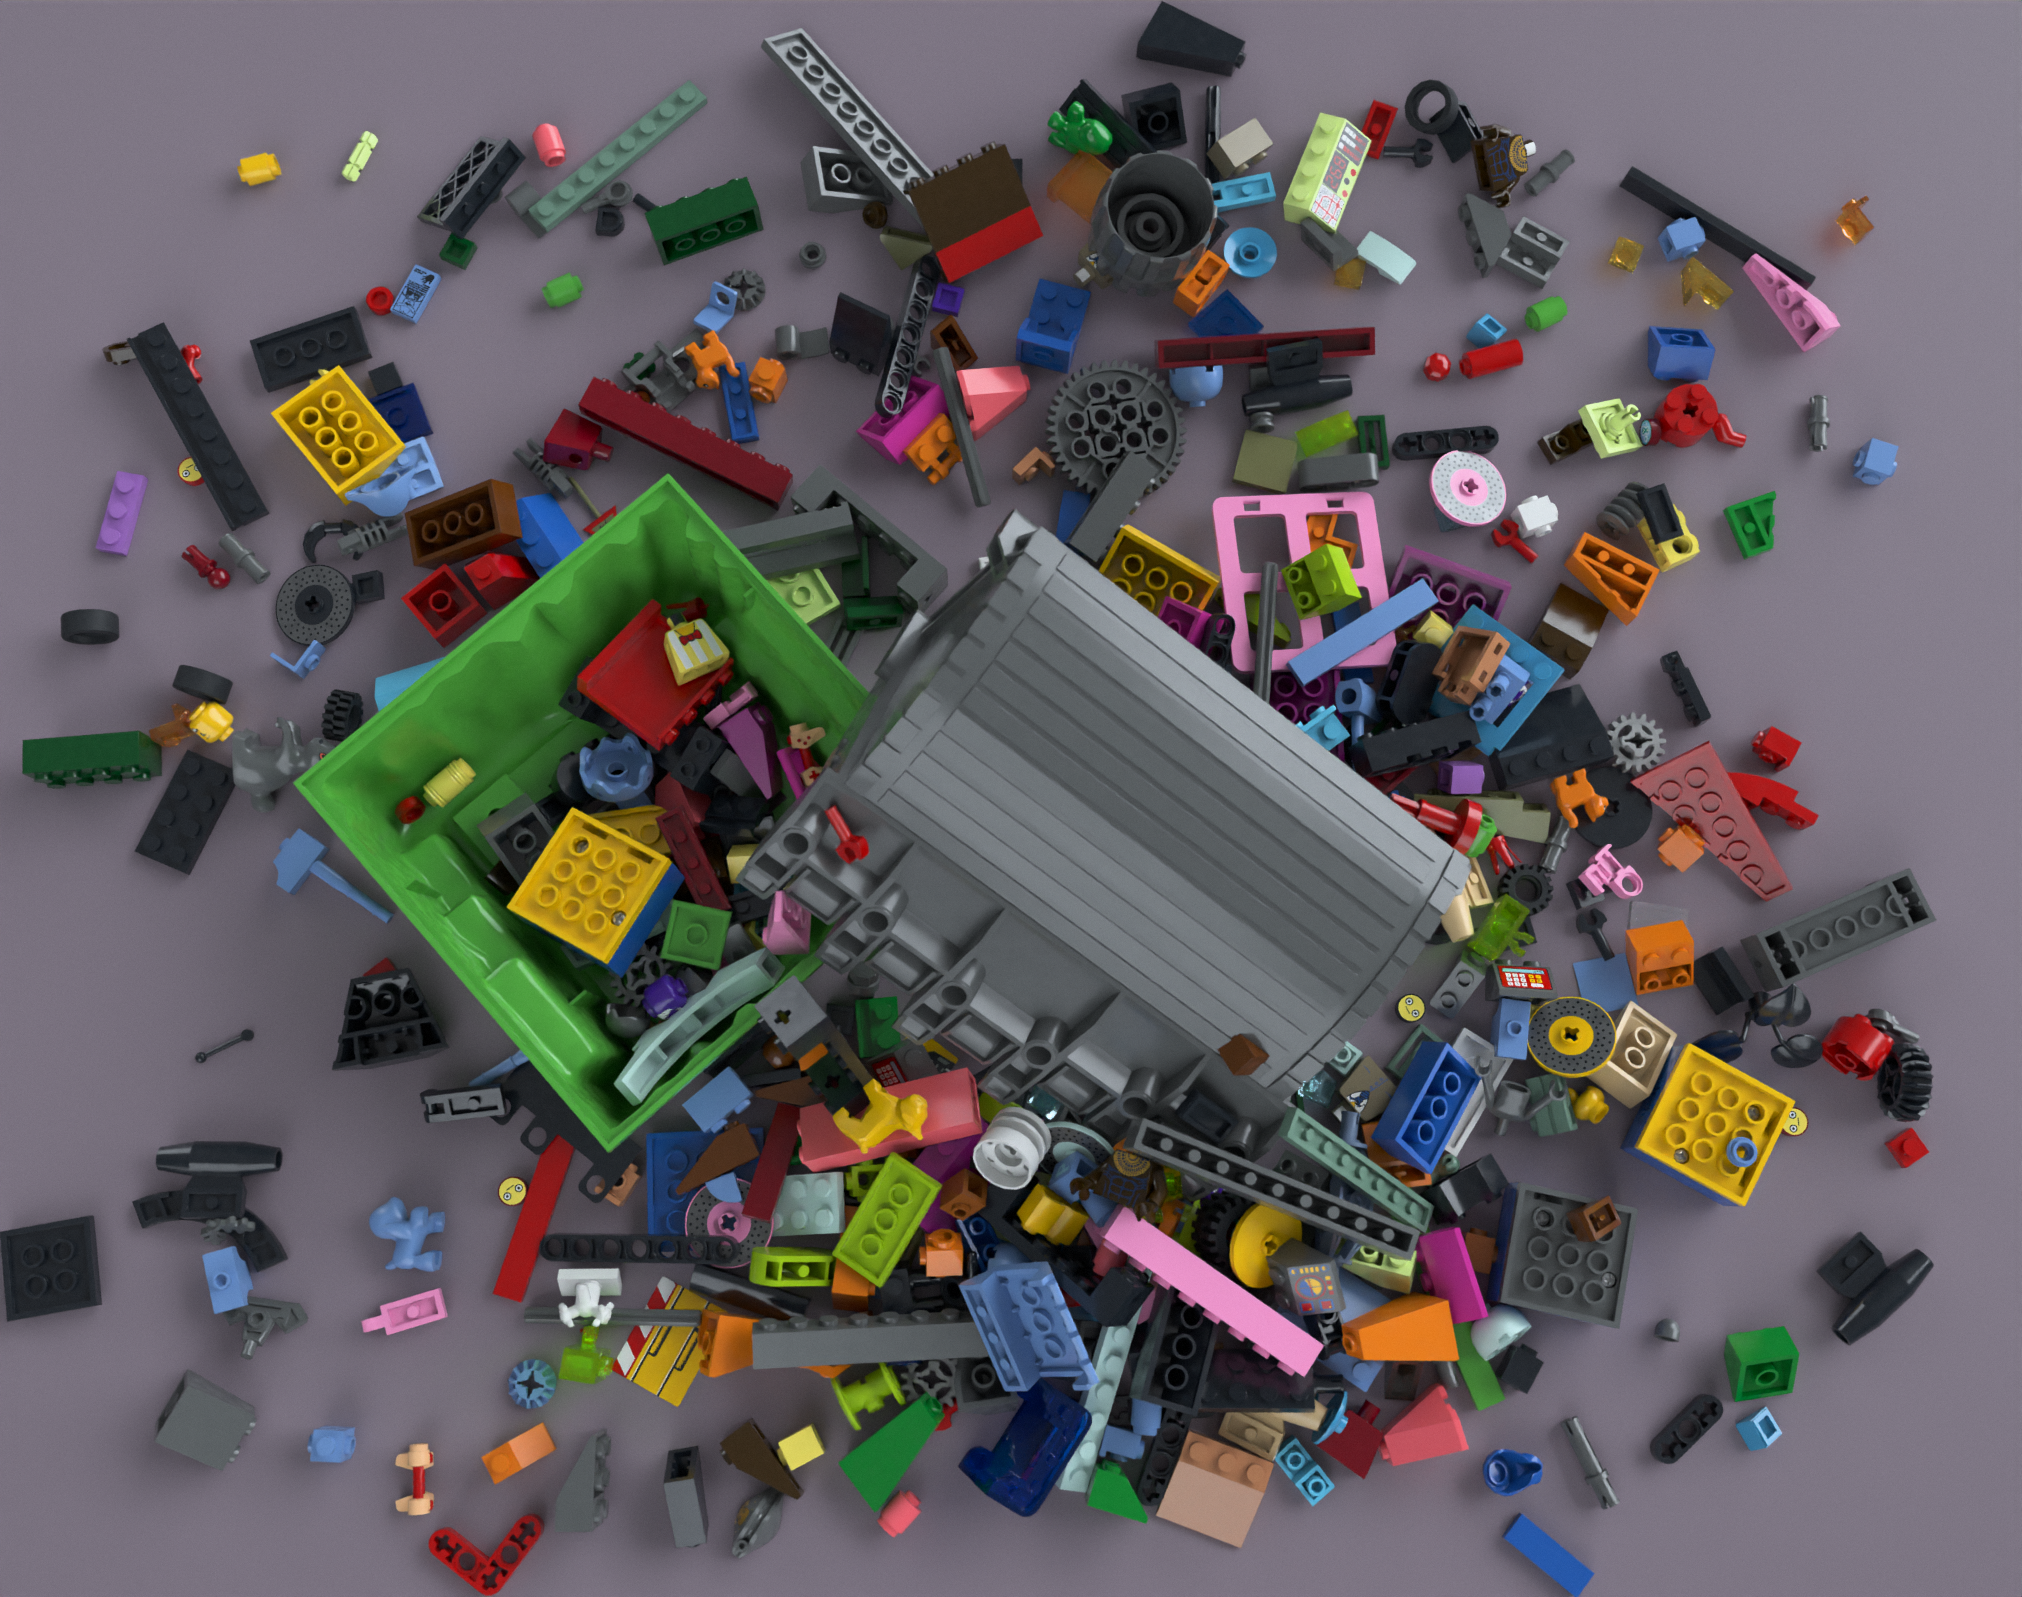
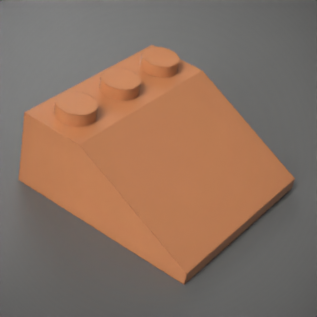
[1156,1428,1274,1548]

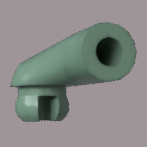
[1426,1154,1460,1188]

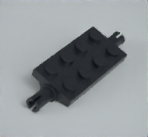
[1198,1349,1344,1413]

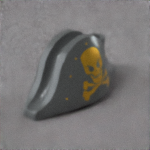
[732,1487,784,1559]

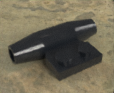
[1241,338,1353,417]
[156,1141,283,1219]
[1816,1231,1934,1346]

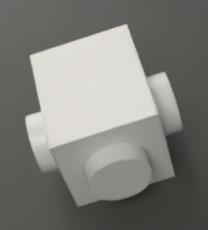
[1511,495,1558,539]

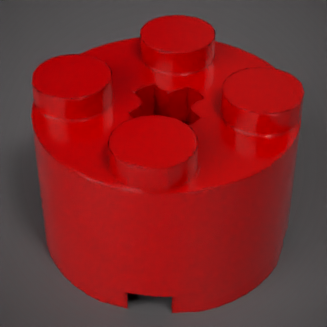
[1654,384,1719,448]
[1821,1014,1894,1081]

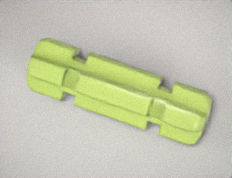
[342,131,378,182]

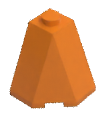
[697,1308,779,1378]

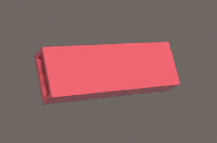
[797,1067,982,1173]

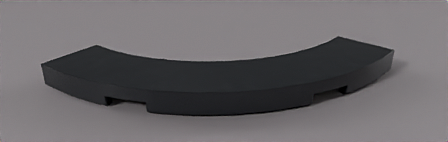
[132,1190,288,1272]

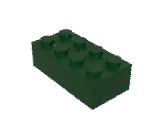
[644,176,764,266]
[22,731,162,789]

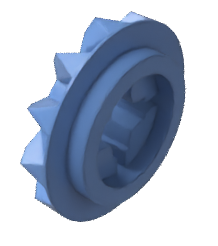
[508,1359,556,1409]

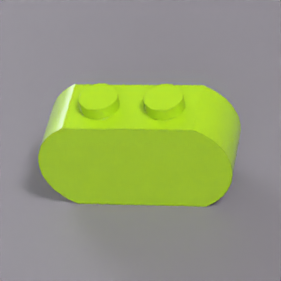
[749,1247,837,1287]

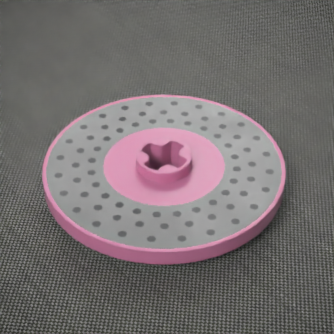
[1429,450,1506,527]
[685,1178,774,1268]

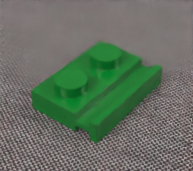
[855,996,901,1058]

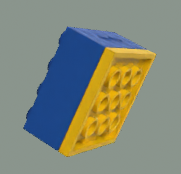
[507,807,685,978]
[1620,1043,1796,1206]

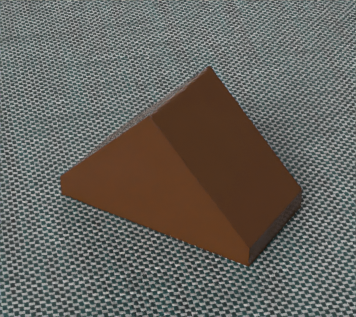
[930,315,978,373]
[1217,1033,1270,1076]
[1566,1195,1622,1242]

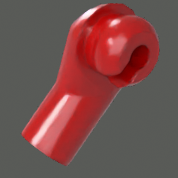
[181,344,202,384]
[1712,413,1746,448]

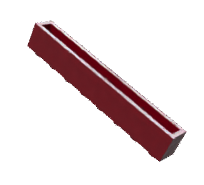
[1154,326,1375,369]
[578,376,793,510]

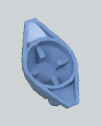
[345,465,417,517]

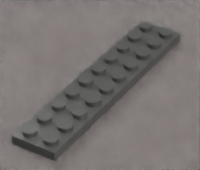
[761,28,933,229]

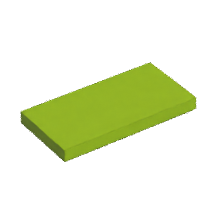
[832,1152,943,1288]

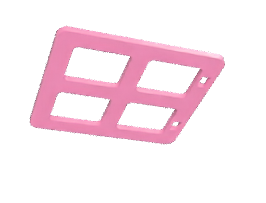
[1211,492,1396,674]

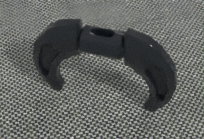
[303,519,364,563]

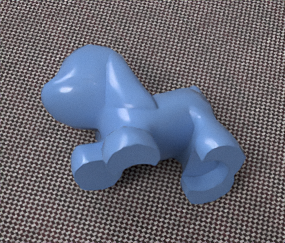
[369,1197,445,1272]

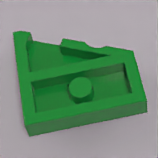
[1723,491,1776,560]

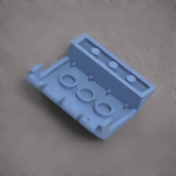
[959,1261,1099,1391]

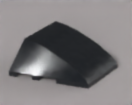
[332,968,450,1071]

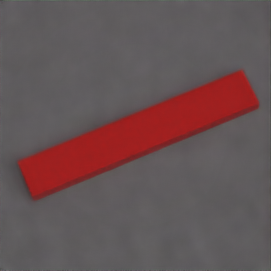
[493,1135,575,1303]

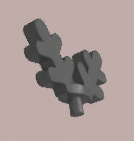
[200,1216,255,1245]

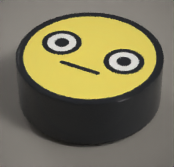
[1395,994,1426,1023]

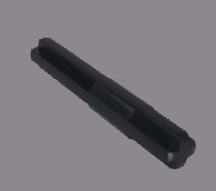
[1205,85,1221,184]

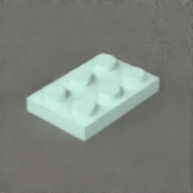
[772,1172,845,1237]

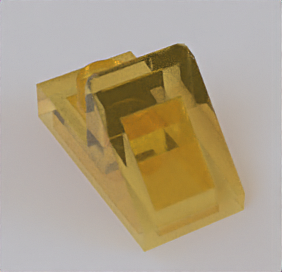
[1681,257,1734,310]

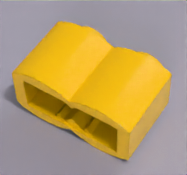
[1017,1184,1090,1245]

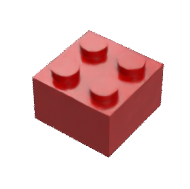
[401,563,488,648]

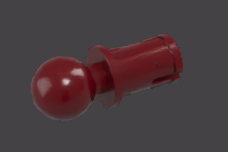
[182,545,231,590]

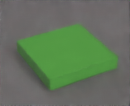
[660,900,732,970]

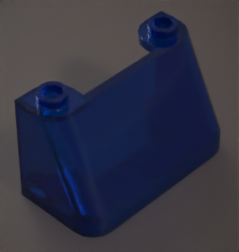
[958,1377,1092,1517]

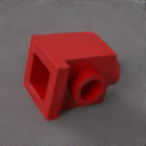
[1751,726,1802,772]

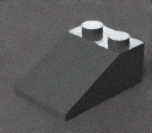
[800,146,893,213]
[476,792,555,886]

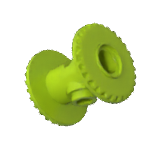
[830,1362,906,1431]

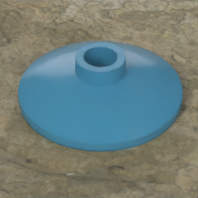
[1223,227,1277,278]
[1311,1390,1348,1445]

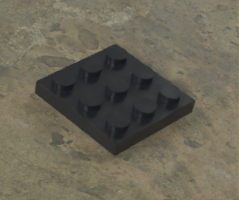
[0,1216,102,1322]

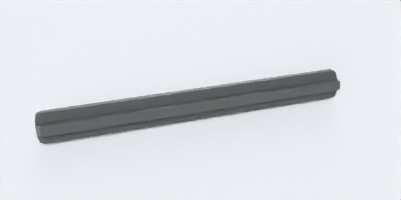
[933,347,991,508]
[1253,562,1278,704]
[524,1306,701,1327]

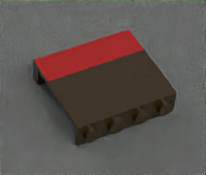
[903,141,1043,283]

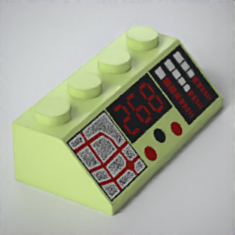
[1283,113,1371,233]

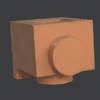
[594,1163,643,1206]

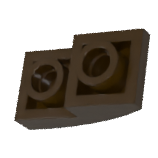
[1537,419,1594,465]

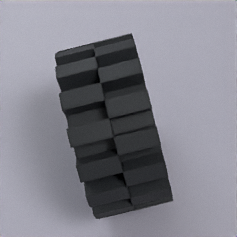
[321,689,363,742]
[1497,864,1554,917]

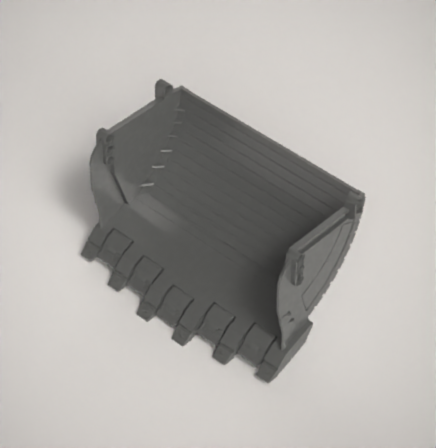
[735,509,1471,1201]

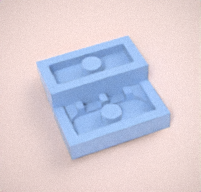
[380,436,444,501]

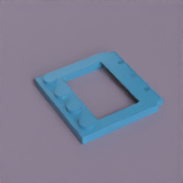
[1428,604,1565,756]

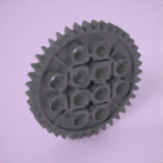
[1045,359,1187,500]

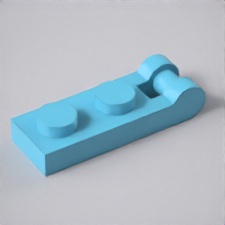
[1212,172,1276,213]

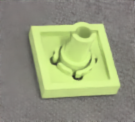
[1578,398,1643,459]

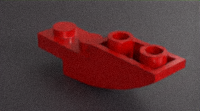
[1727,772,1819,830]

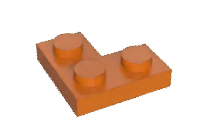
[1306,514,1358,569]

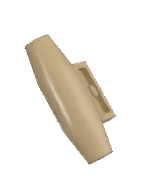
[1428,828,1494,943]
[1218,1400,1328,1462]

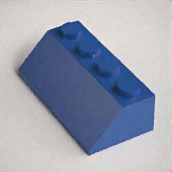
[516,493,584,578]
[1371,1041,1481,1174]

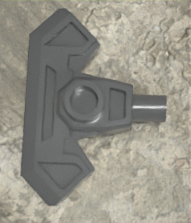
[222,1296,308,1360]

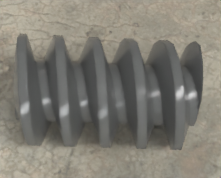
[1596,482,1648,541]

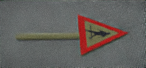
[568,476,617,535]

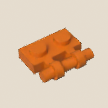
[903,413,962,485]

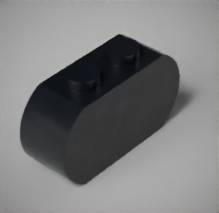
[1375,640,1443,725]
[551,736,624,809]

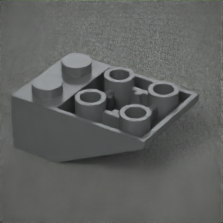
[555,1429,611,1532]

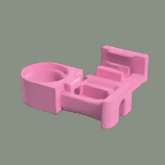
[703,681,759,731]
[1578,844,1643,899]

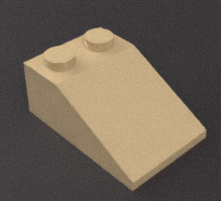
[1586,1000,1677,1109]

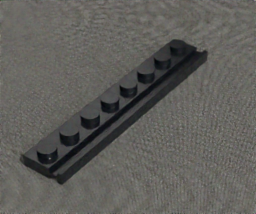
[1059,79,1230,253]
[126,322,269,531]

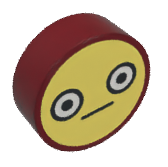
[1781,1107,1809,1137]
[498,1176,529,1206]

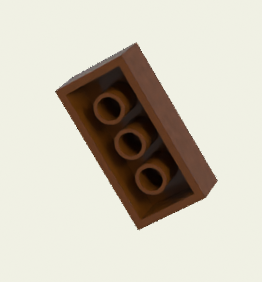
[405,479,523,570]

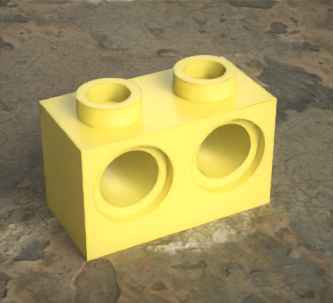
[1637,504,1700,573]

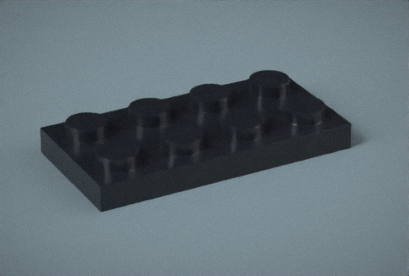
[250,306,373,393]
[134,749,236,875]

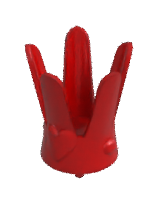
[666,597,709,623]
[1486,835,1522,875]

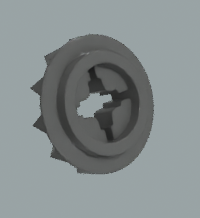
[723,268,766,311]

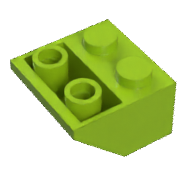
[1281,544,1362,620]

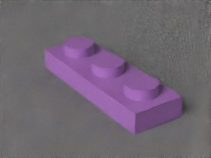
[96,471,148,556]

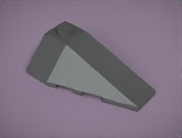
[954,1306,1018,1415]

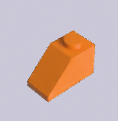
[481,1422,557,1484]

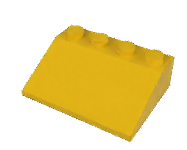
[271,365,406,506]
[1098,524,1221,617]

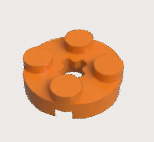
[1158,1198,1186,1239]

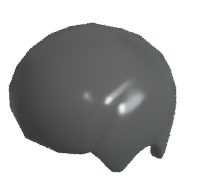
[605,1003,651,1039]

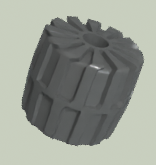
[1087,150,1218,297]

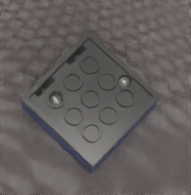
[1486,1182,1638,1329]

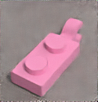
[361,1288,448,1335]

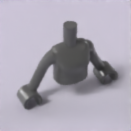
[1474,1056,1567,1136]

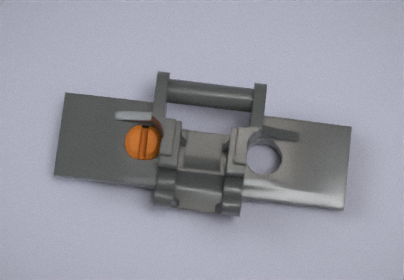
[621,328,707,439]

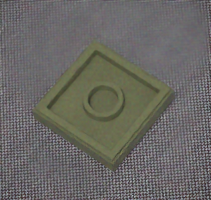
[1232,429,1298,495]

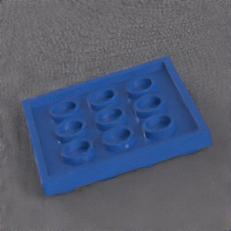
[646,1127,765,1252]

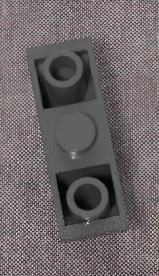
[1458,193,1511,278]

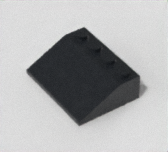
[1488,684,1615,791]

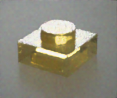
[1607,236,1644,273]
[1333,259,1366,290]

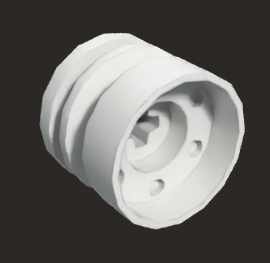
[973,1107,1052,1190]

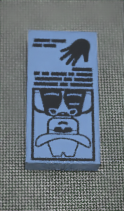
[390,264,442,324]

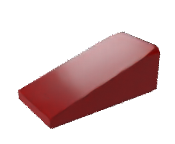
[1361,100,1398,160]

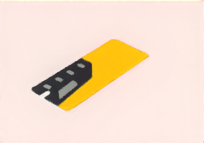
[904,1038,958,1074]

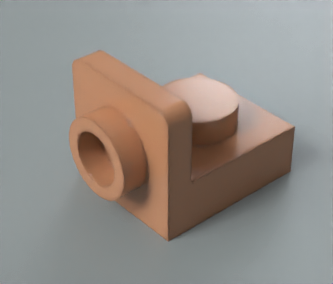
[1012,447,1055,485]

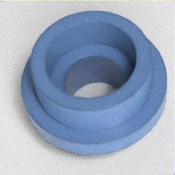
[1726,1137,1757,1167]

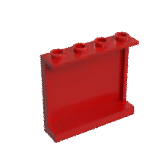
[577,599,734,751]

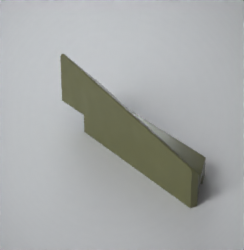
[1413,788,1551,843]

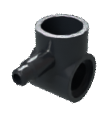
[940,1251,978,1306]

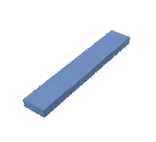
[1286,579,1438,687]

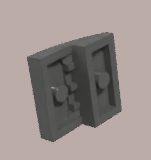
[1496,216,1570,289]

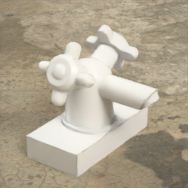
[557,1269,622,1327]

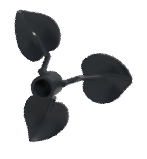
[1692,983,1823,1068]

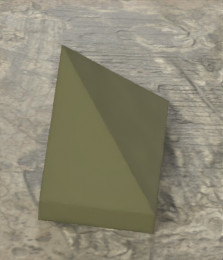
[880,226,933,270]

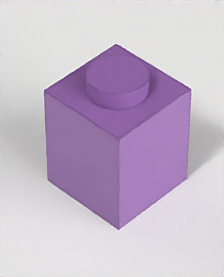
[1437,760,1485,794]

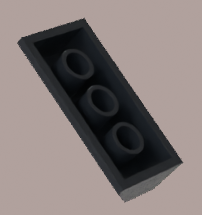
[1129,1284,1221,1417]

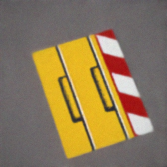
[611,1276,727,1407]

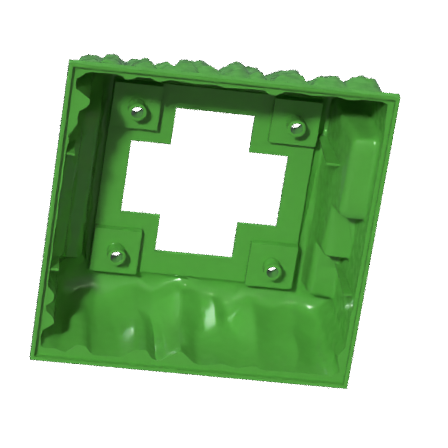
[293,473,869,1153]

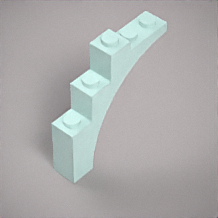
[614,947,785,1106]

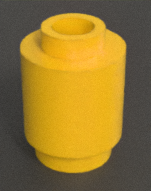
[237,152,281,186]

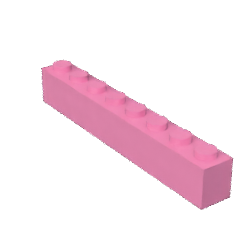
[1099,1203,1324,1377]

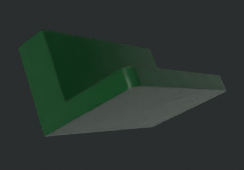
[842,536,871,599]
[843,596,904,631]

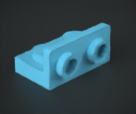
[1296,705,1350,751]

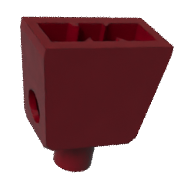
[543,409,614,471]
[1312,1400,1383,1479]

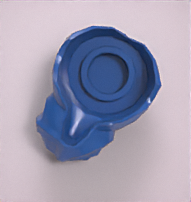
[1483,1449,1543,1497]

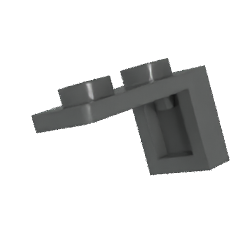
[1429,949,1488,1019]

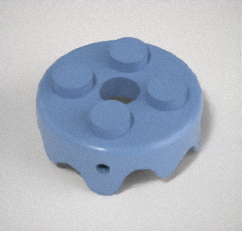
[579,733,654,802]

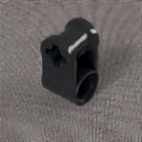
[1303,1312,1347,1361]

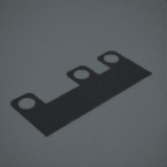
[489,1060,642,1203]

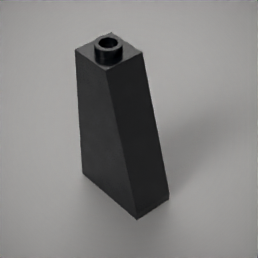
[1136,1,1247,77]

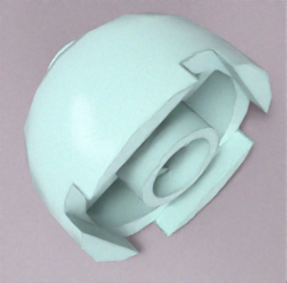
[1470,1303,1532,1361]

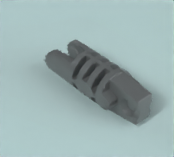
[513,438,573,499]
[337,512,408,556]

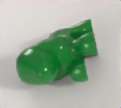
[1047,101,1113,160]

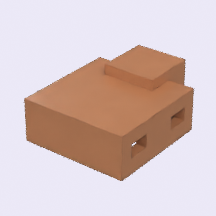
[1432,625,1511,706]

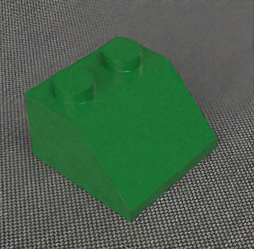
[1724,1326,1800,1402]
[1084,1458,1148,1524]

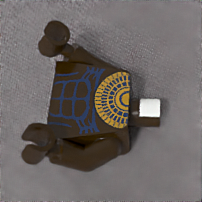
[1470,123,1536,209]
[1069,1149,1169,1224]

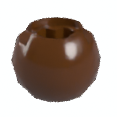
[762,1035,796,1070]

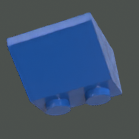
[1648,326,1716,382]

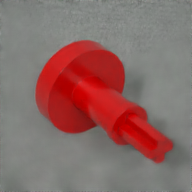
[1390,793,1482,855]

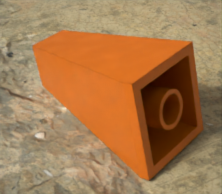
[1341,1291,1459,1361]

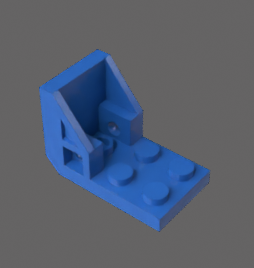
[1016,278,1091,374]

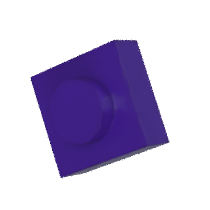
[932,282,965,317]

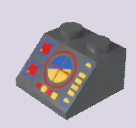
[1266,1237,1346,1316]

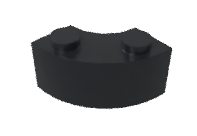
[1420,1153,1509,1225]

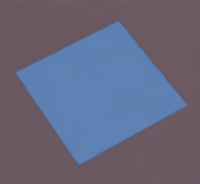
[1573,953,1639,1012]

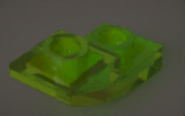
[1296,410,1359,458]

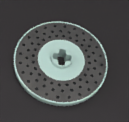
[1039,1121,1114,1175]

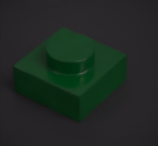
[439,233,478,270]

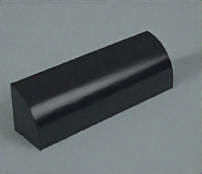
[689,1264,812,1321]

